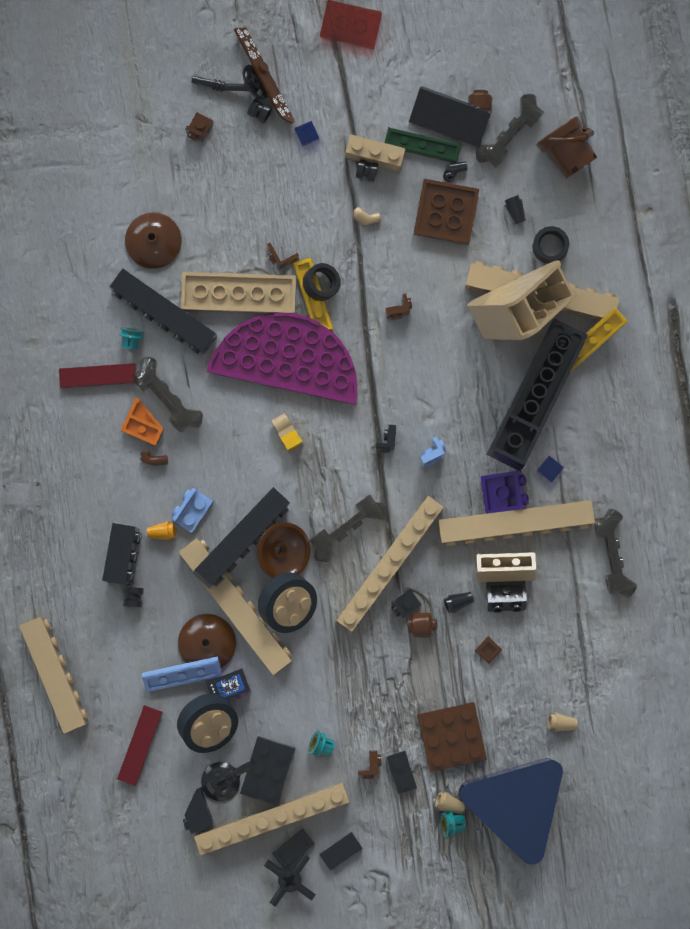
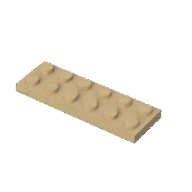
[181,272,296,314]

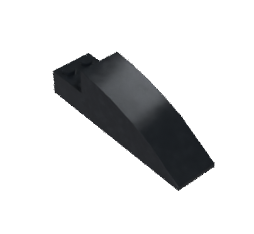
[486,318,588,472]

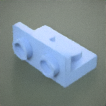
[420,437,446,469]
[171,488,214,534]

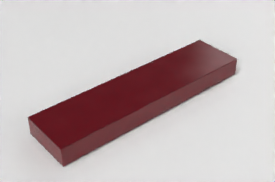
[59,363,137,388]
[117,705,162,786]

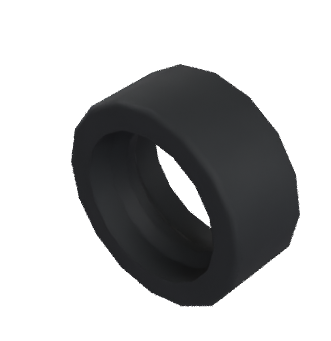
[532,226,570,264]
[303,263,341,301]

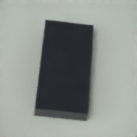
[272,828,315,869]
[319,832,363,871]

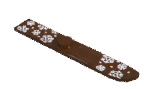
[234,27,295,123]

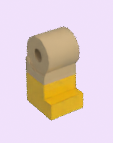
[271,413,303,452]

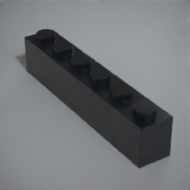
[109,268,217,355]
[193,487,290,589]

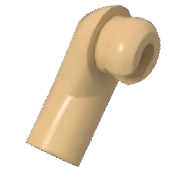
[353,207,381,226]

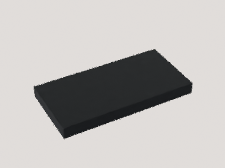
[409,86,492,147]

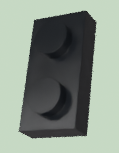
[386,750,417,794]

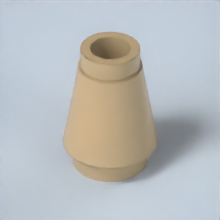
[547,713,578,732]
[435,792,465,815]

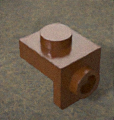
[385,293,412,320]
[358,750,382,779]

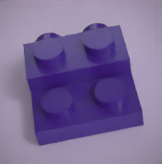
[481,471,529,514]

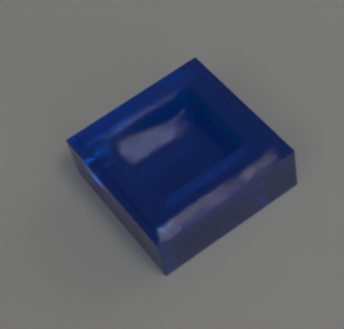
[294,121,319,147]
[537,455,564,483]

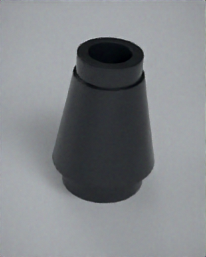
[504,195,526,225]
[444,592,474,613]

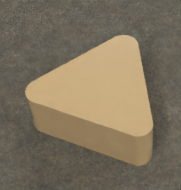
[467,260,576,340]

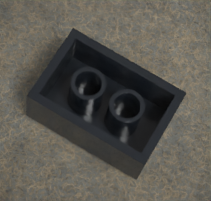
[102,523,142,586]
[240,736,295,805]

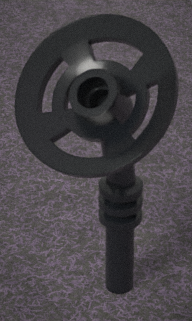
[191,64,268,100]
[201,762,252,801]

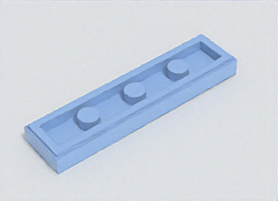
[142,657,222,692]

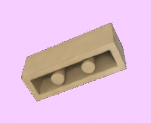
[345,134,405,172]
[476,553,536,582]

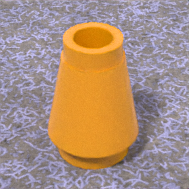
[147,521,177,540]

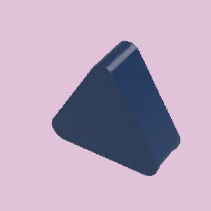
[459,758,563,865]

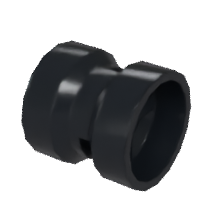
[247,98,272,124]
[356,159,379,183]
[123,587,144,607]

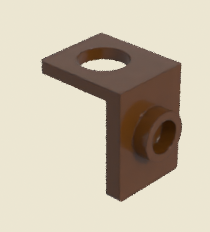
[267,242,299,270]

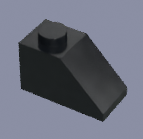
[183,787,215,834]

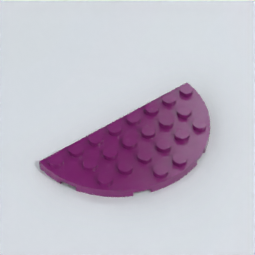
[207,313,357,405]

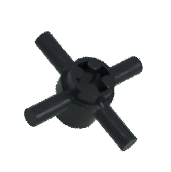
[264,854,316,907]

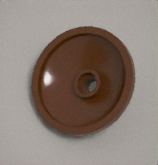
[125,212,182,269]
[257,522,311,578]
[178,614,236,668]

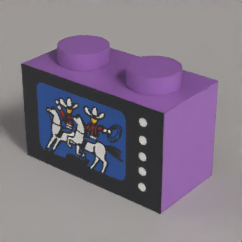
[206,668,251,703]

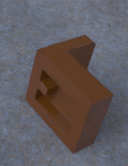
[185,112,214,142]

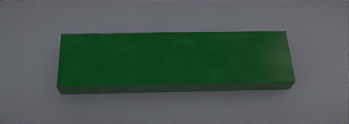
[385,127,461,163]

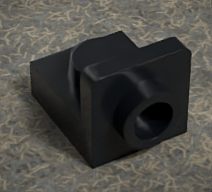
[375,425,396,453]
[391,589,422,618]

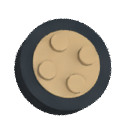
[258,573,317,633]
[177,694,238,753]

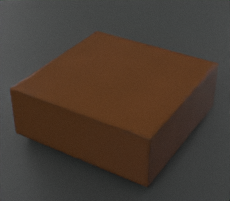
[475,636,502,664]

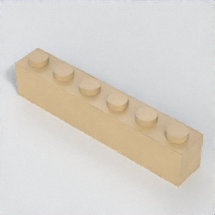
[19,616,89,734]

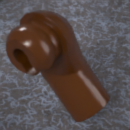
[140,450,168,466]

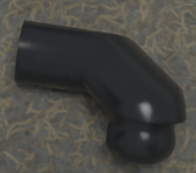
[443,161,468,182]

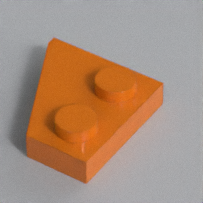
[121,397,164,446]

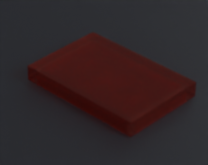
[320,0,382,49]

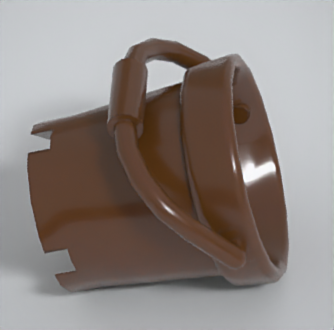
[536,116,597,179]

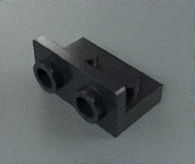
[486,581,527,613]

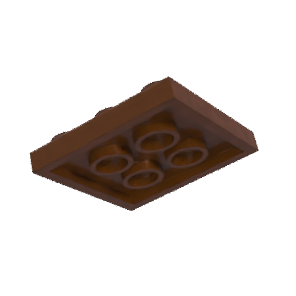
[413,179,479,245]
[417,702,487,772]

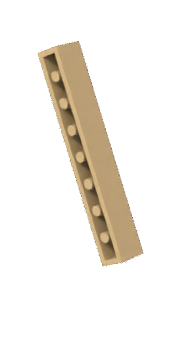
[465,262,620,321]
[336,496,444,632]
[438,500,595,547]
[179,538,293,675]
[194,782,349,855]

